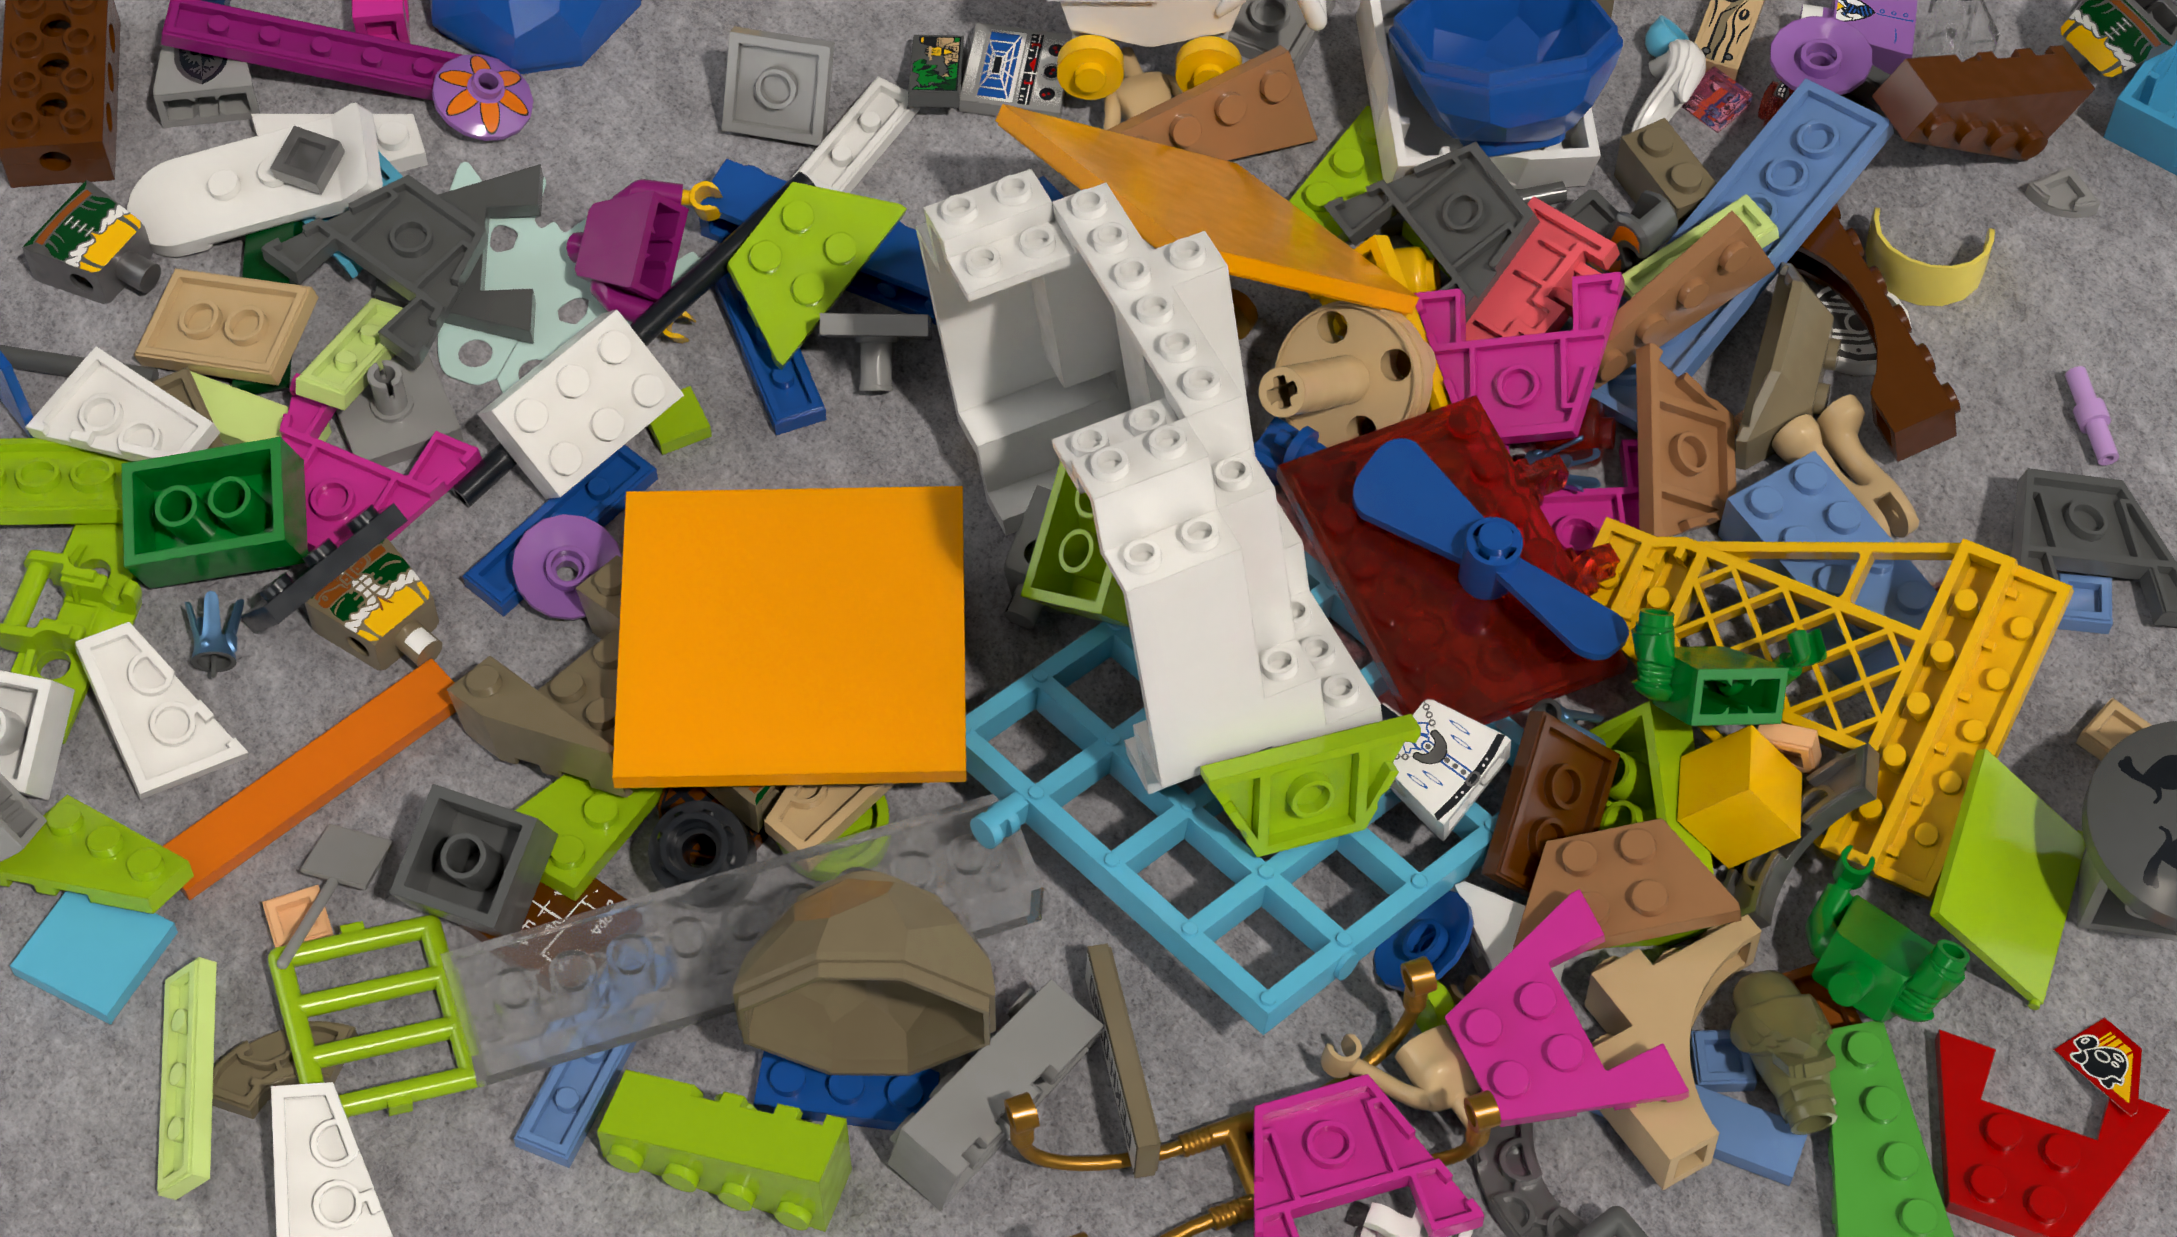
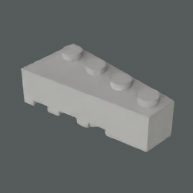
[887,979,1105,1211]

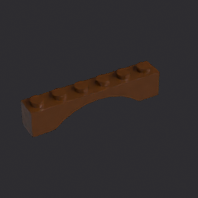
[1787,203,1961,462]

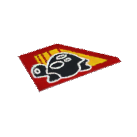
[2053,1017,2142,1116]

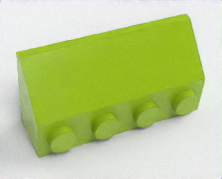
[1588,700,1714,948]

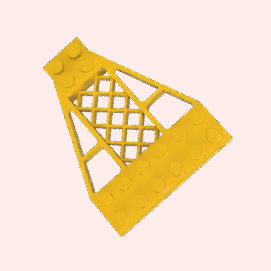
[1573,517,2074,901]

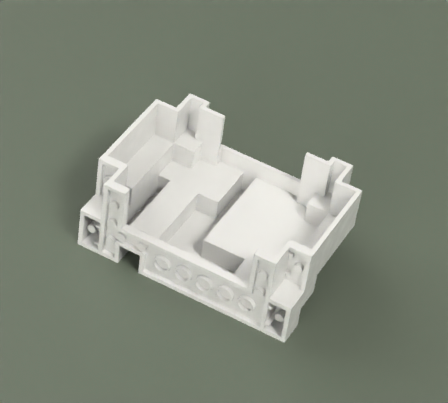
[915,169,1383,794]

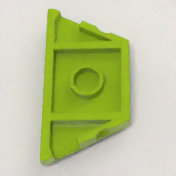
[727,182,907,370]
[1200,714,1421,857]

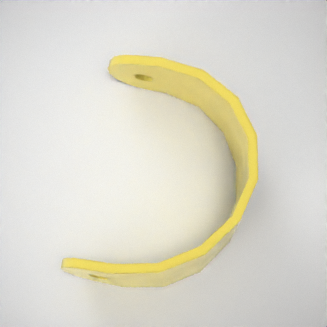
[1865,207,1995,306]

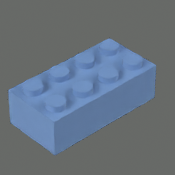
[1718,451,1938,686]

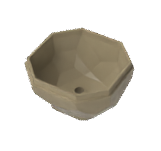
[733,870,996,1076]

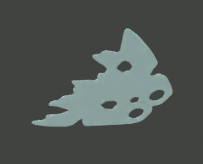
[438,162,703,393]

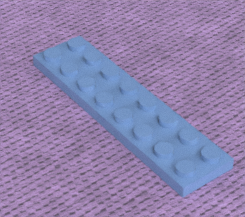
[1588,78,1894,433]

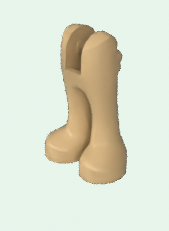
[1772,394,1919,538]

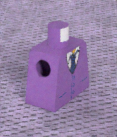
[1799,0,1918,75]

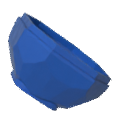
[429,0,642,74]
[1389,0,1623,157]

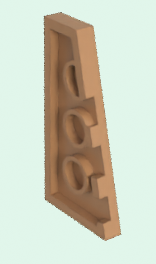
[1108,45,1318,161]
[1593,211,1776,390]

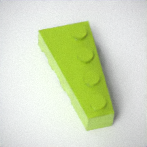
[597,1070,852,1232]

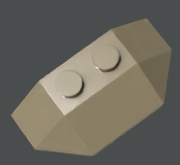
[1735,262,1841,470]

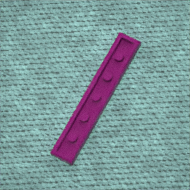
[161,0,462,101]

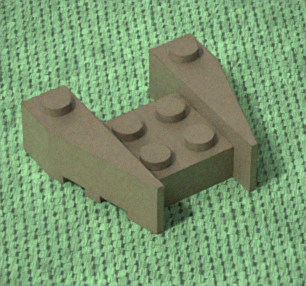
[447,555,633,798]

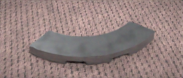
[1723,743,1880,929]
[1473,1123,1587,1237]

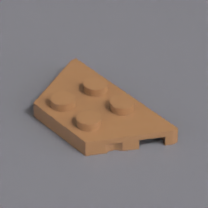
[1636,343,1736,537]
[1513,818,1742,952]

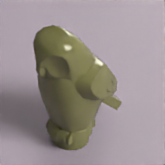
[1730,970,1838,1135]

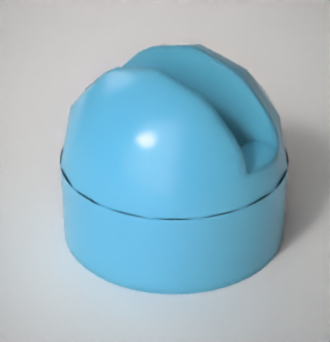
[1645,15,1689,58]

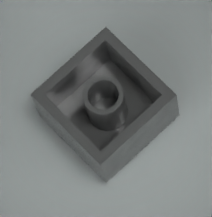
[389,784,558,943]

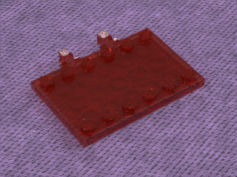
[1276,395,1628,725]

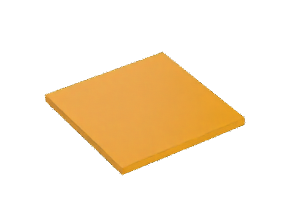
[995,104,1419,315]
[612,486,966,788]

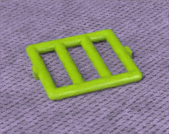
[268,915,485,1118]

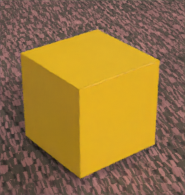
[1677,724,1802,869]

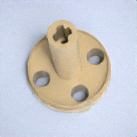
[1259,301,1436,457]

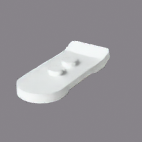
[127,103,383,257]

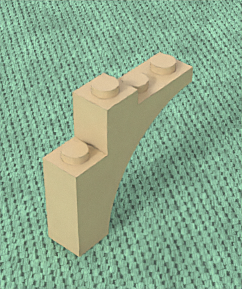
[1585,914,1762,1190]

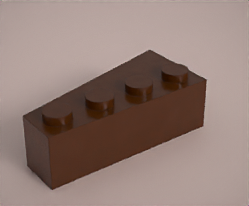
[1872,45,2095,161]

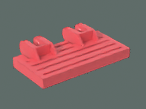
[1435,196,1624,374]

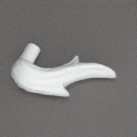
[1631,39,1706,132]

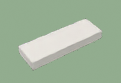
[792,76,921,193]

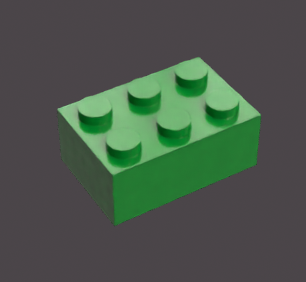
[121,437,308,589]

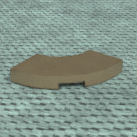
[212,1021,358,1119]

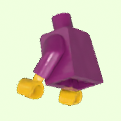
[566,179,723,344]

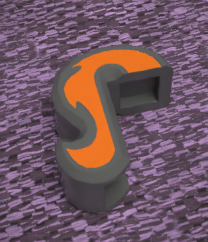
[1562,189,1678,274]

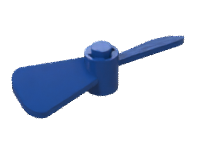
[1352,438,1629,660]

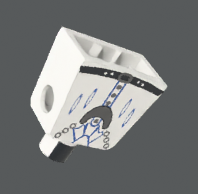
[1381,699,1511,841]

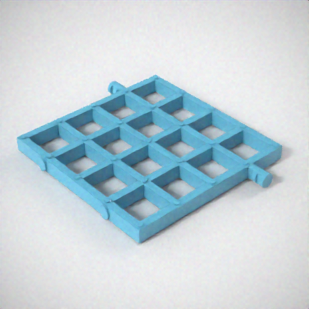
[966,547,1524,1035]

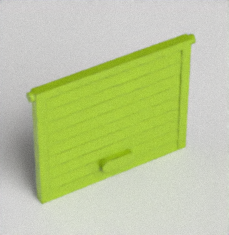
[1929,749,2086,1010]

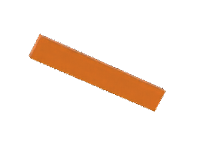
[163,658,456,901]

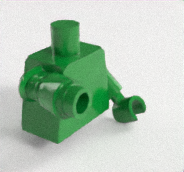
[1631,608,1827,726]
[1805,845,1970,1023]

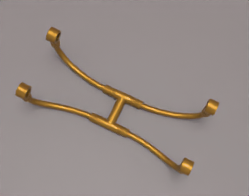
[1004,956,1501,1237]

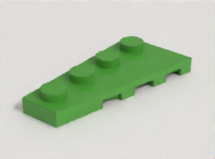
[1825,1021,1954,1237]

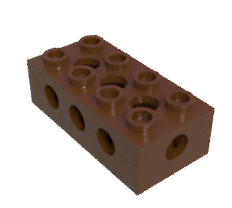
[0,0,121,188]

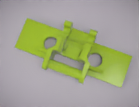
[0,523,142,744]

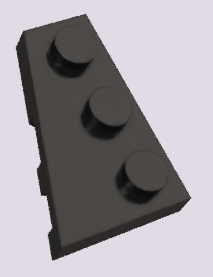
[241,503,408,633]

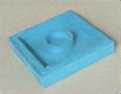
[10,891,178,1025]

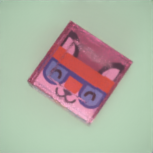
[1681,66,1753,133]

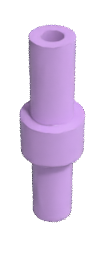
[2065,366,2119,466]

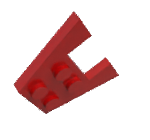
[1935,1029,2170,1237]

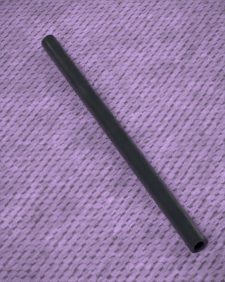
[451,172,815,507]

